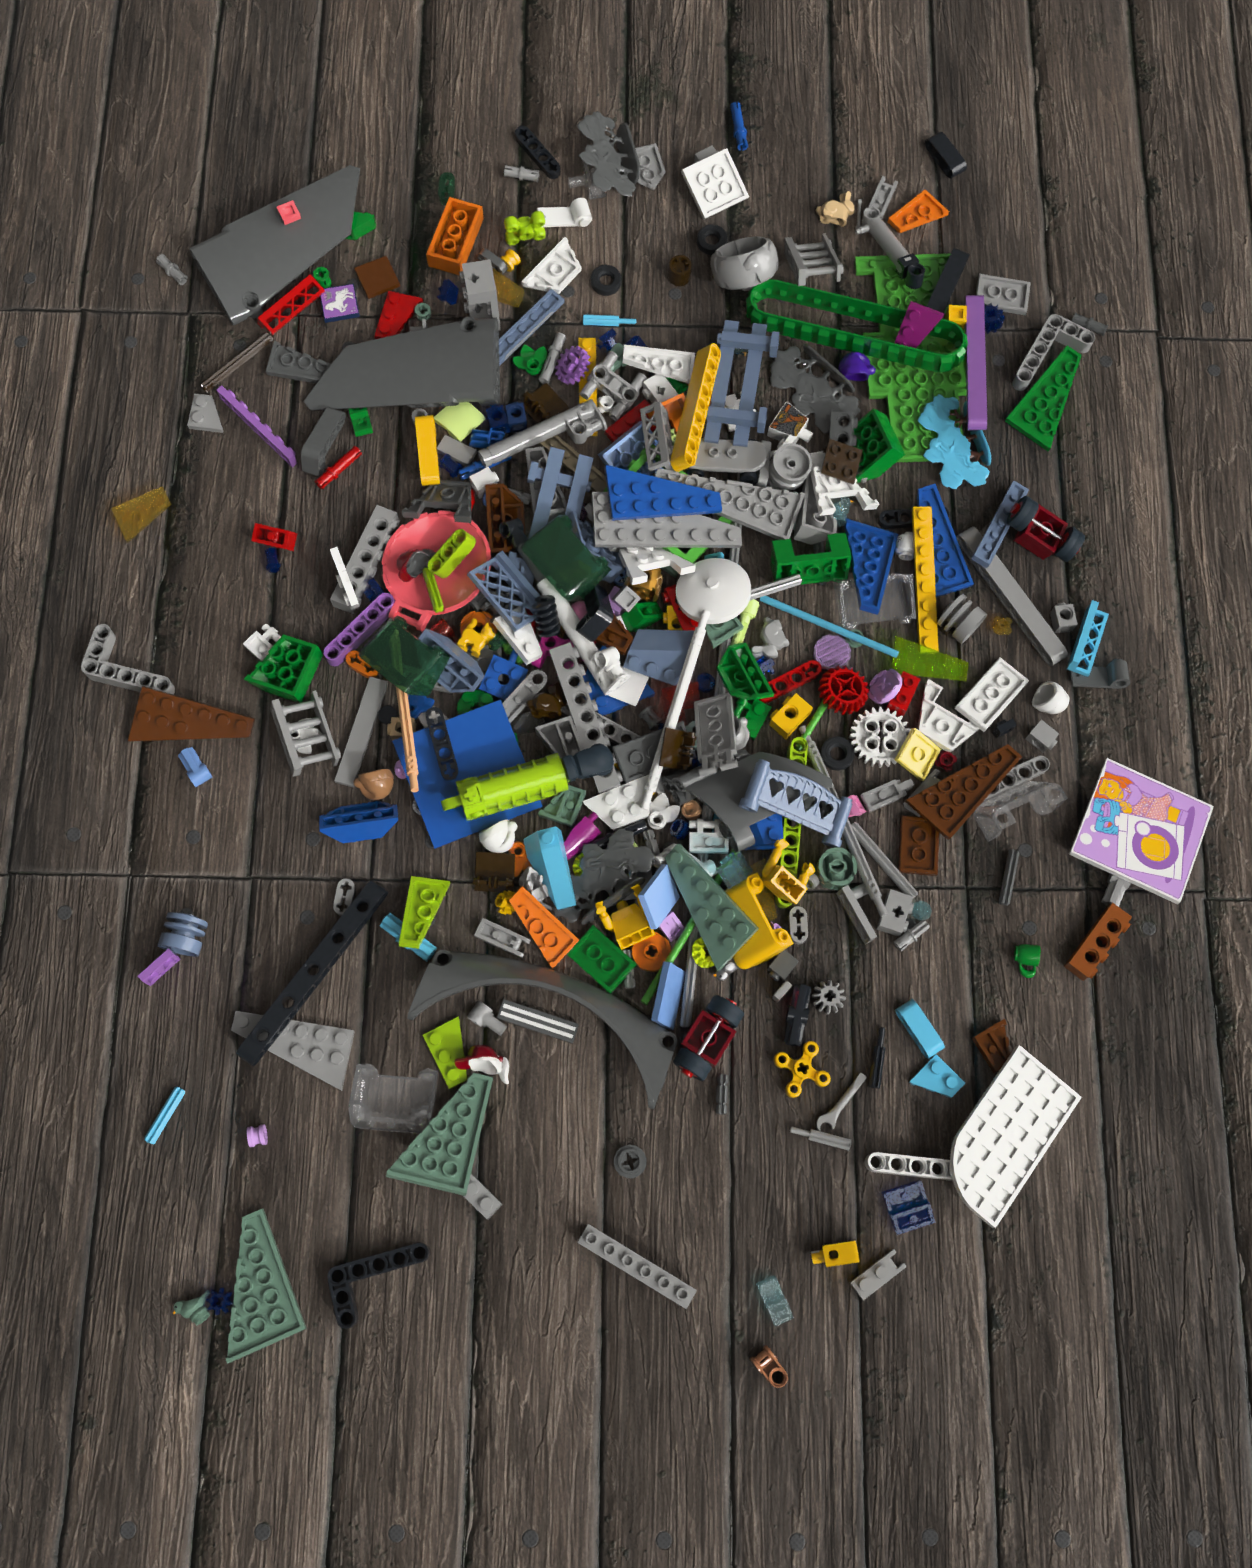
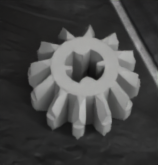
[812,980,846,1014]

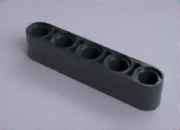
[927,248,970,313]

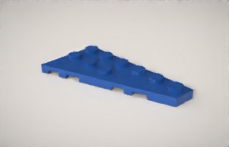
[917,484,974,598]

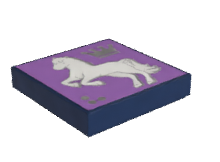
[320,283,360,323]

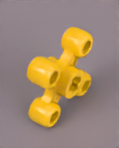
[773,1041,831,1098]

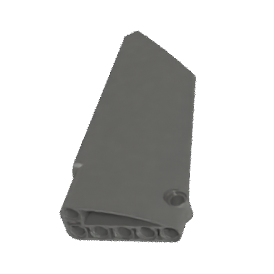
[189,165,360,326]
[304,317,500,411]

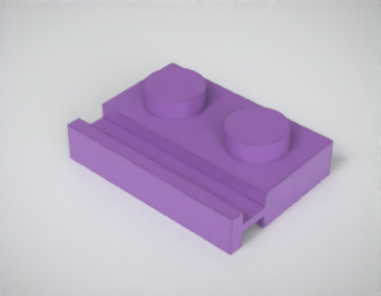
[138,948,180,986]

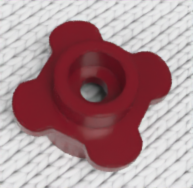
[935,750,957,772]

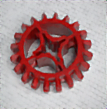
[818,665,869,715]

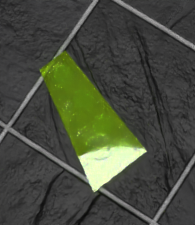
[891,636,969,681]

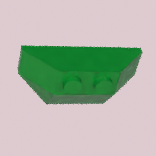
[717,643,774,700]

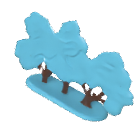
[918,394,991,489]

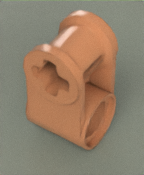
[750,1345,788,1388]

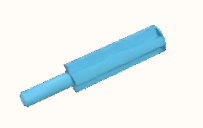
[582,314,636,326]

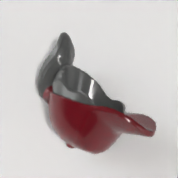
[397,549,436,582]

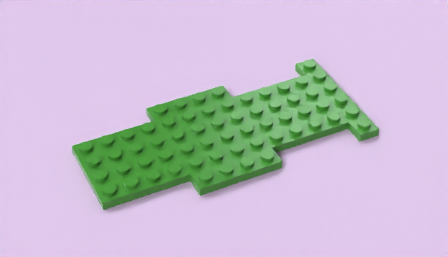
[854,253,967,463]

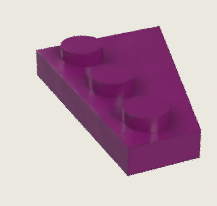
[894,301,944,348]

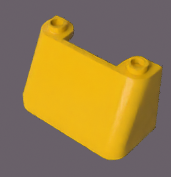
[725,873,794,969]

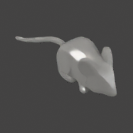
[519,866,554,915]

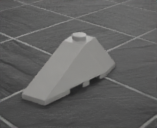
[794,474,837,545]

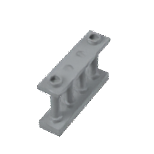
[784,233,843,286]
[270,691,341,777]

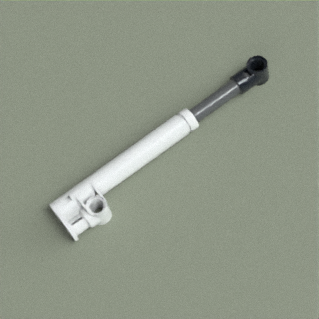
[499,518,630,696]

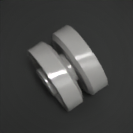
[769,443,813,490]

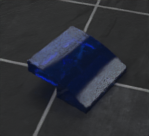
[882,1180,936,1235]

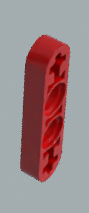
[757,660,822,704]

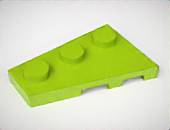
[423,1016,468,1089]

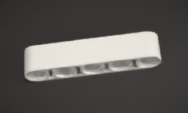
[864,1152,953,1181]

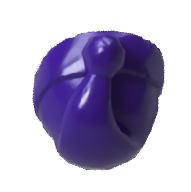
[838,351,876,381]

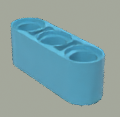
[895,999,945,1059]

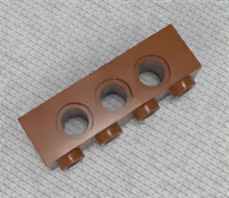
[1064,903,1132,981]

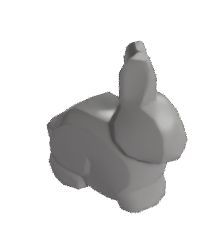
[751,617,789,659]

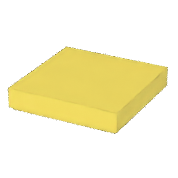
[894,728,942,781]

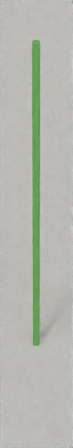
[641,699,828,1005]

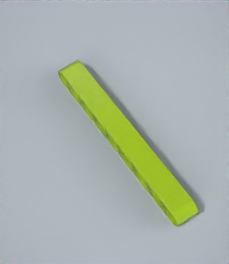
[775,737,808,909]

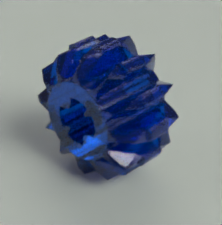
[984,303,1005,334]

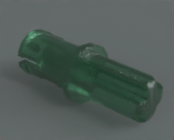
[488,631,508,651]

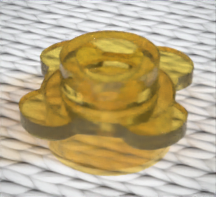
[993,616,1012,635]

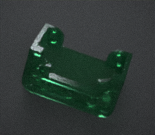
[521,515,611,601]
[359,616,450,696]

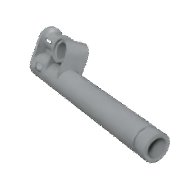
[478,399,607,468]

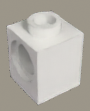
[469,467,499,499]

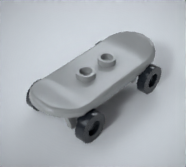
[686,437,769,485]

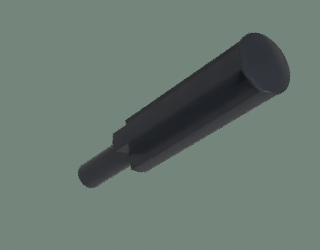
[868,1027,886,1089]

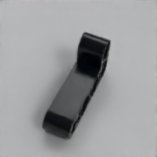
[576,582,614,642]

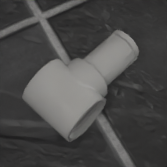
[467,1000,507,1036]

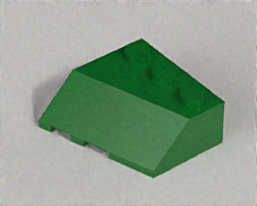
[853,408,905,483]
[244,634,323,703]

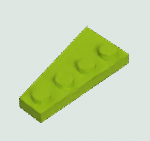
[399,876,450,949]

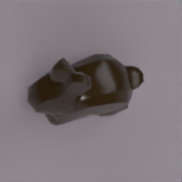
[526,682,567,720]

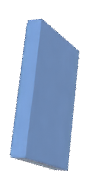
[651,961,686,1030]

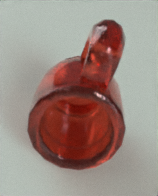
[429,618,459,645]

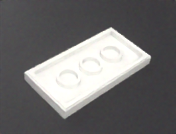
[955,657,1029,732]

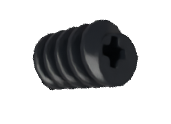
[532,595,561,637]

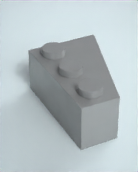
[535,716,584,759]

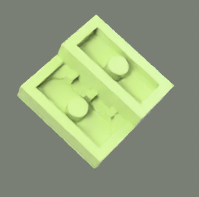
[434,402,486,442]

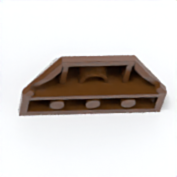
[485,483,526,554]

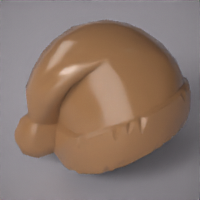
[354,769,394,800]

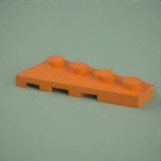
[508,886,579,969]

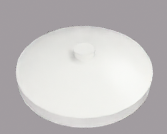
[676,558,751,624]

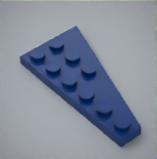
[604,465,722,521]
[844,518,898,615]

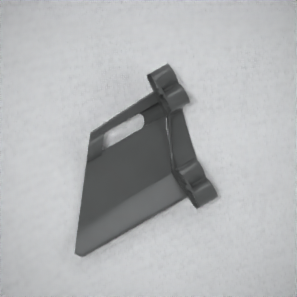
[662,749,832,853]

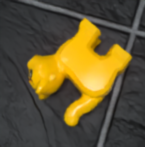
[457,618,496,658]

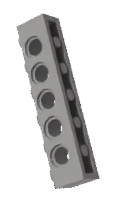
[330,505,400,614]
[578,1224,697,1309]

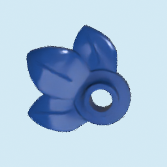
[407,685,435,720]

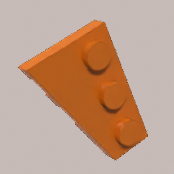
[888,190,949,233]

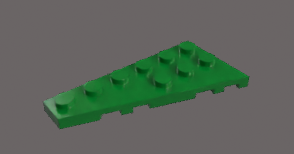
[1005,345,1082,452]

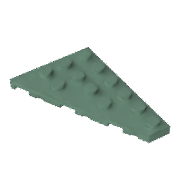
[386,1073,493,1196]
[226,1209,307,1364]

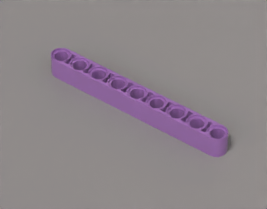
[965,295,987,430]

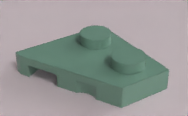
[538,785,586,827]

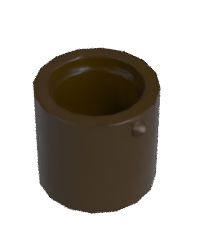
[668,255,692,287]

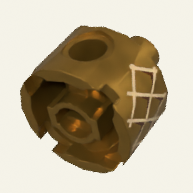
[623,568,663,602]

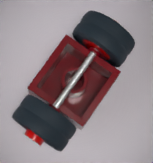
[1006,496,1085,562]
[673,995,744,1081]

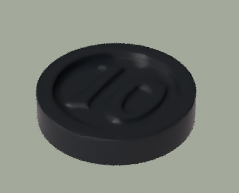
[378,706,397,725]

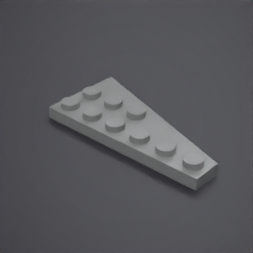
[231,1011,355,1091]

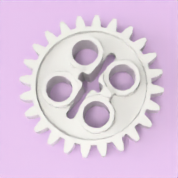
[849,707,911,768]

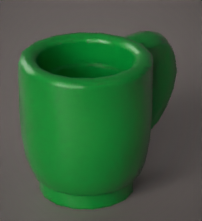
[1014,944,1041,978]

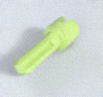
[730,599,759,645]

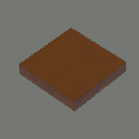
[354,256,400,299]

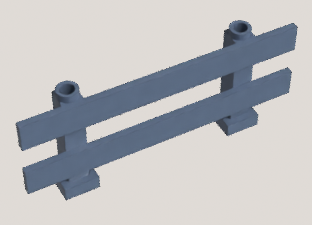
[704,320,779,447]
[509,447,594,591]

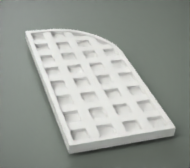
[950,1045,1081,1228]

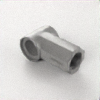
[1101,873,1131,907]

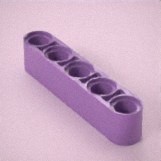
[324,593,395,666]

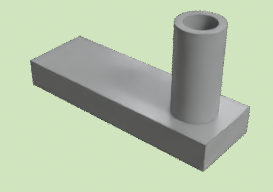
[836,883,877,944]

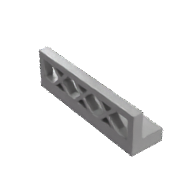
[640,401,674,471]

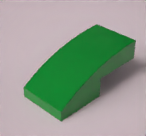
[348,408,373,437]

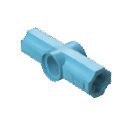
[380,913,437,962]

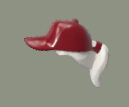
[454,1044,509,1084]

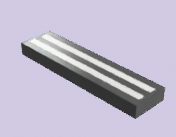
[497,999,579,1044]

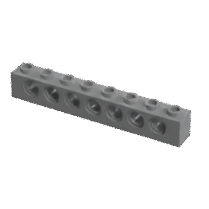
[549,642,623,794]

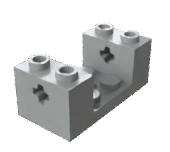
[459,259,501,331]

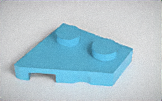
[909,1054,965,1098]

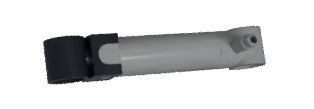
[855,207,925,289]

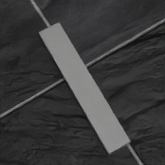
[334,677,389,788]

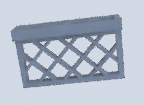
[467,551,540,632]

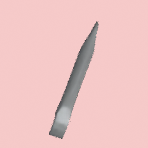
[816,1073,867,1131]

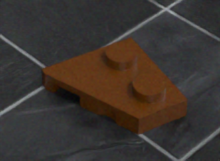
[594,610,633,656]
[972,1019,1011,1073]

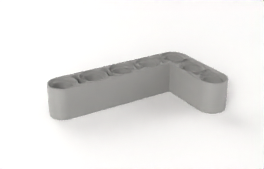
[1012,314,1095,391]
[81,624,175,695]

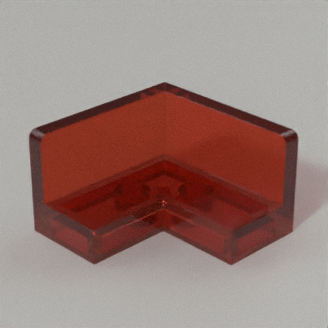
[660,681,701,726]

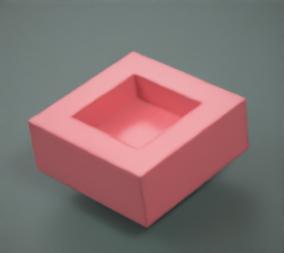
[277,200,301,225]

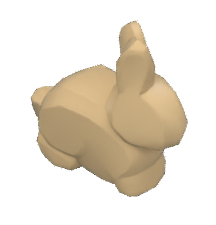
[816,191,855,227]

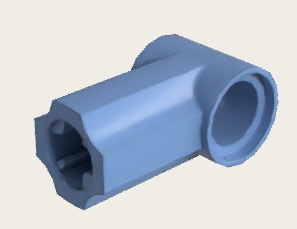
[178,747,213,787]

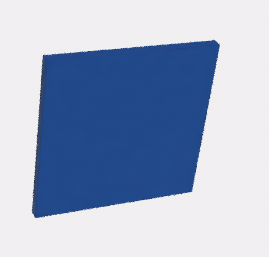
[392,700,543,849]

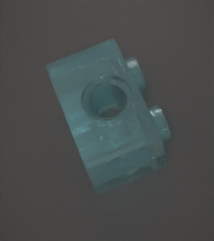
[716,852,753,889]

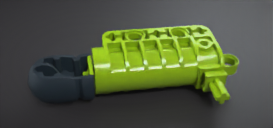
[441,743,614,821]

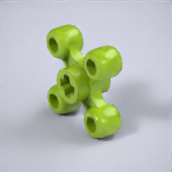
[504,211,546,246]

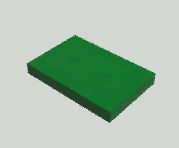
[567,925,637,994]

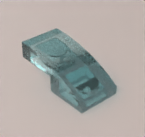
[756,1275,794,1327]

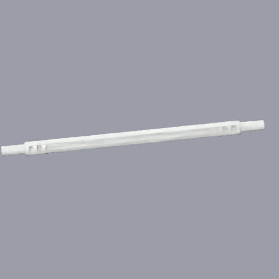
[640,610,710,810]

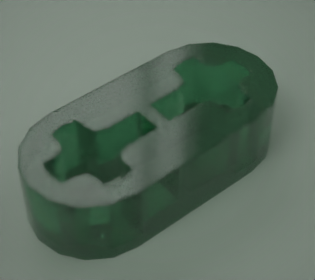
[438,172,456,205]

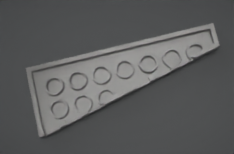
[654,468,805,540]

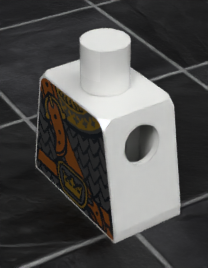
[767,401,813,444]

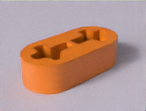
[346,651,379,678]

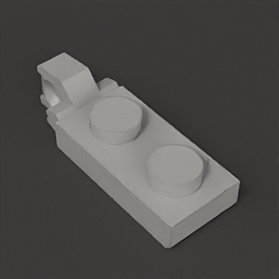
[860,779,914,813]

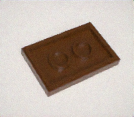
[898,815,939,876]

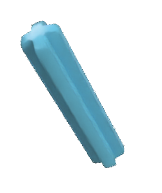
[144,1087,185,1144]

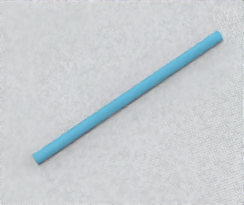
[760,596,899,658]

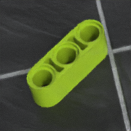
[427,529,476,578]

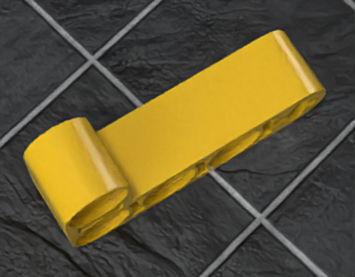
[415,415,440,486]

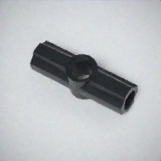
[783,984,812,1047]

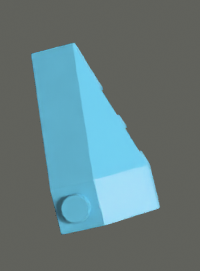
[523,826,577,910]

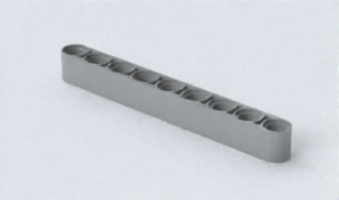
[956,526,1068,666]

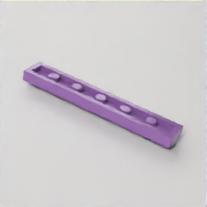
[217,385,297,467]

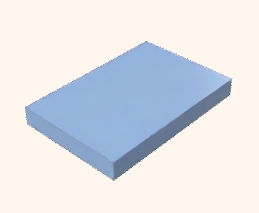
[638,864,680,929]

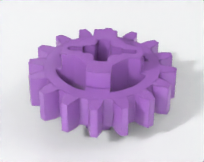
[555,346,591,385]

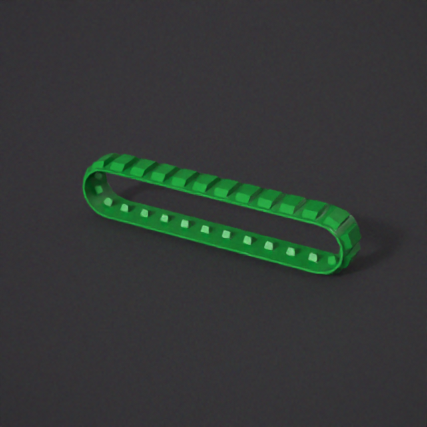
[746,279,968,372]

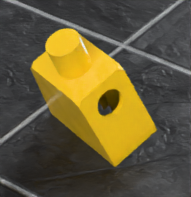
[811,1240,860,1267]

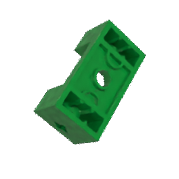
[770,533,852,585]

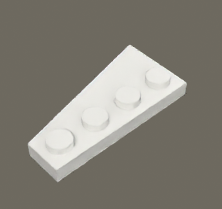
[622,345,695,384]

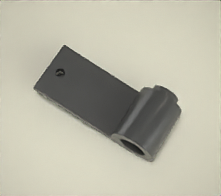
[1070,659,1131,689]

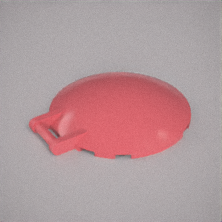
[382,510,491,632]

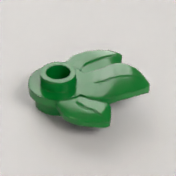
[513,345,547,375]

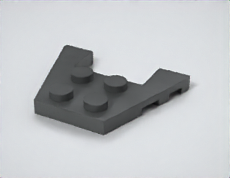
[402,480,472,523]

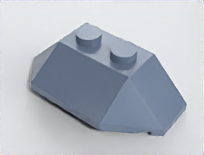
[415,628,485,693]

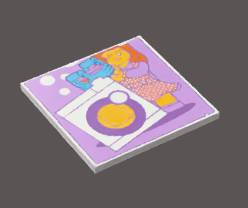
[1069,758,1214,904]

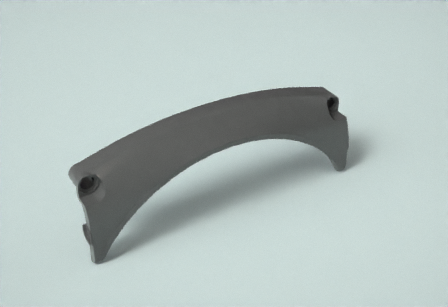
[407,950,677,1110]

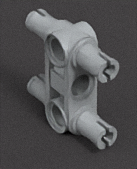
[580,351,647,421]

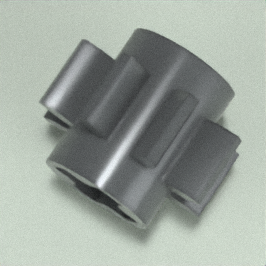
[469,591,489,612]

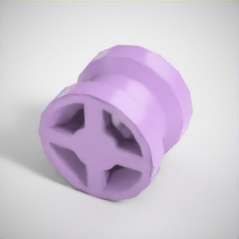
[247,1124,268,1147]

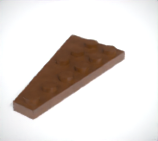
[128,686,256,741]
[905,744,1022,840]

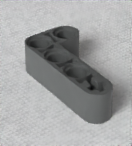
[301,407,346,477]

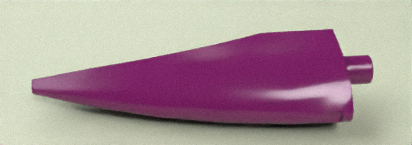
[564,812,601,860]

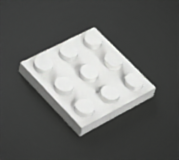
[681,148,749,220]

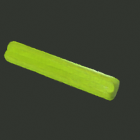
[422,568,444,613]

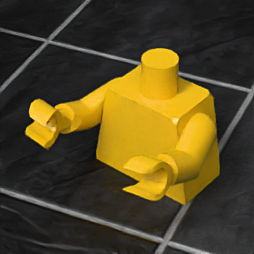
[761,839,815,904]
[595,884,656,950]

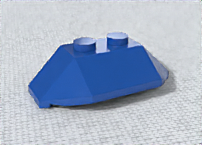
[319,801,398,843]

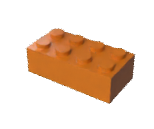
[426,197,484,275]

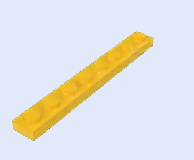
[912,507,939,654]

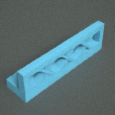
[1067,600,1109,677]

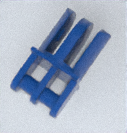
[469,428,505,449]

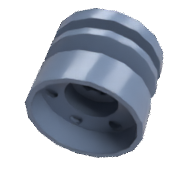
[158,912,208,957]

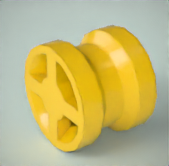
[500,249,521,272]

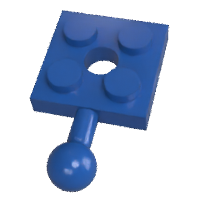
[479,646,528,701]

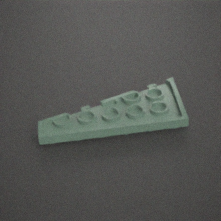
[665,844,759,971]

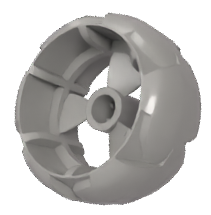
[710,237,779,291]

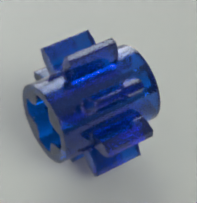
[206,1288,233,1315]

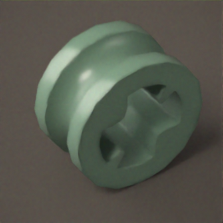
[415,303,431,321]

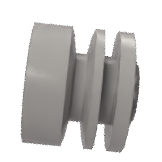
[937,594,987,644]

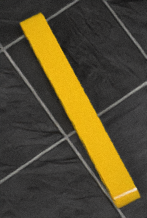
[670,343,721,472]

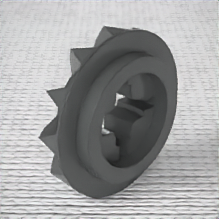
[614,1145,646,1178]

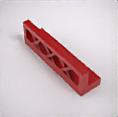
[257,274,325,336]

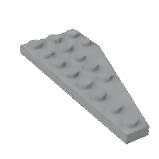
[591,492,742,548]

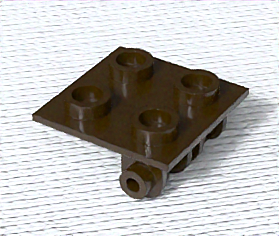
[520,383,569,424]
[821,439,863,485]
[659,727,697,771]
[473,852,515,892]

